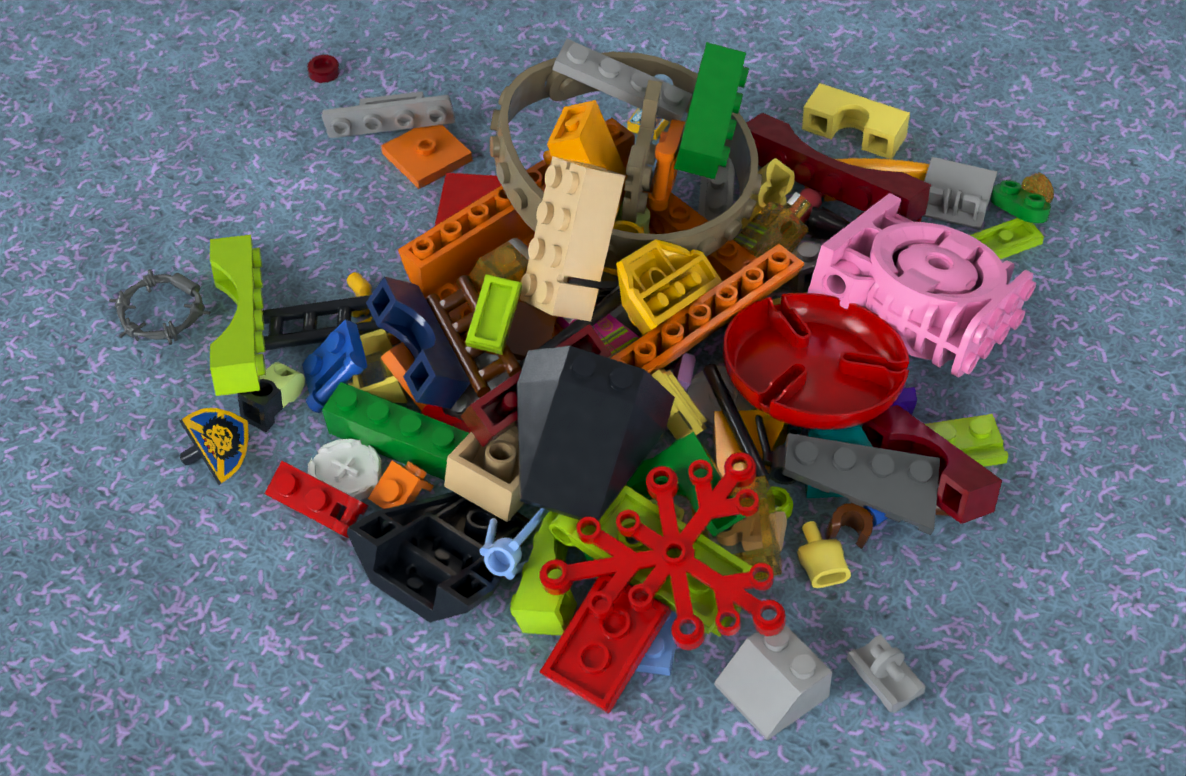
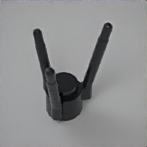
[755,415,810,485]

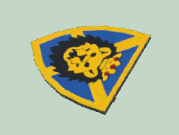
[179,408,249,485]

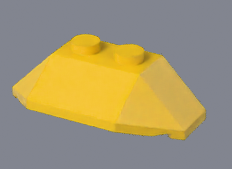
[616,239,723,335]

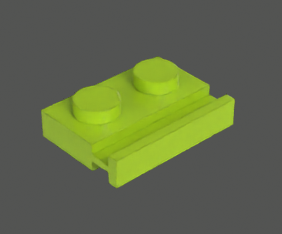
[925,414,1009,467]

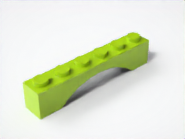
[210,234,266,396]
[510,511,577,636]

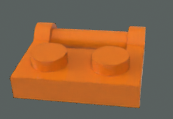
[647,119,685,211]

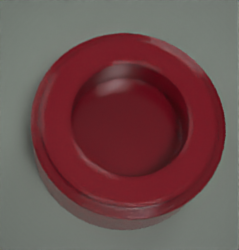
[307,55,340,83]

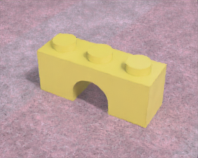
[802,83,910,159]

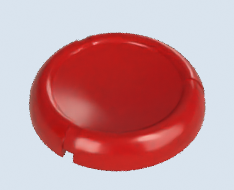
[723,293,909,430]

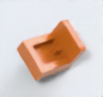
[368,460,434,509]

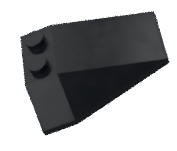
[516,346,675,521]
[347,492,530,623]

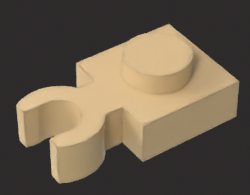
[716,511,787,552]

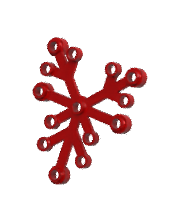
[539,452,786,650]

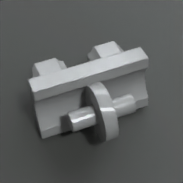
[847,634,926,713]

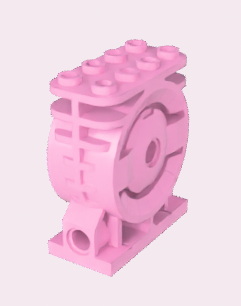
[808,193,1036,378]

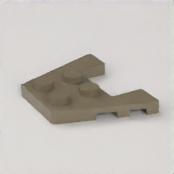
[621,80,662,224]

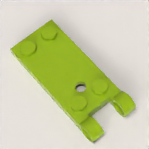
[549,486,752,634]

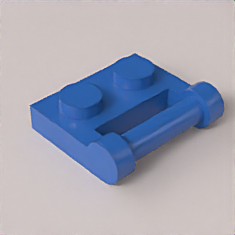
[302,319,367,413]

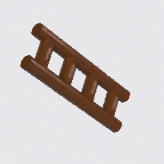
[426,275,522,398]

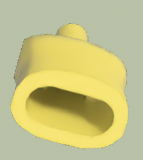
[797,521,851,588]

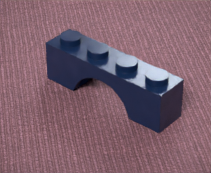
[366,276,471,409]

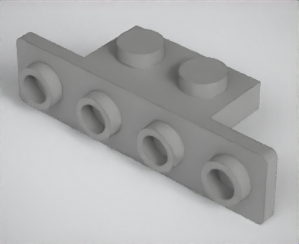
[322,91,455,138]

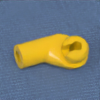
[347,272,372,318]

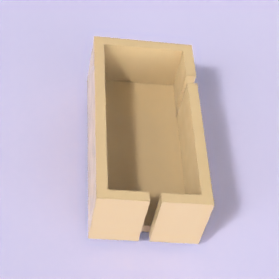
[520,156,625,322]

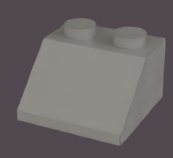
[714,625,832,741]

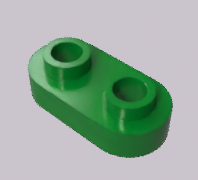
[990,180,1051,223]

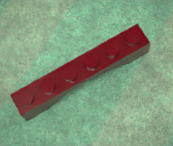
[746,113,931,222]

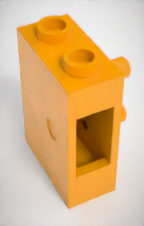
[543,100,628,216]

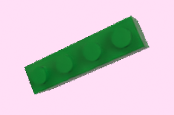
[674,42,749,180]
[322,382,469,481]

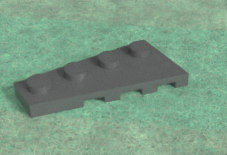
[782,433,940,535]

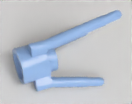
[480,508,549,580]

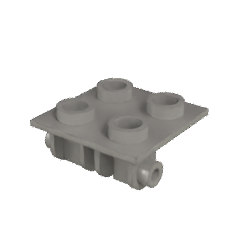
[923,157,997,230]

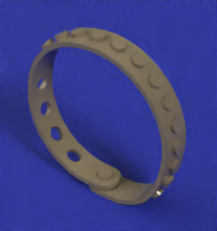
[490,52,762,270]

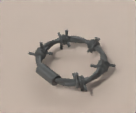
[109,269,211,345]

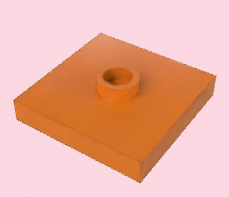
[381,125,473,189]

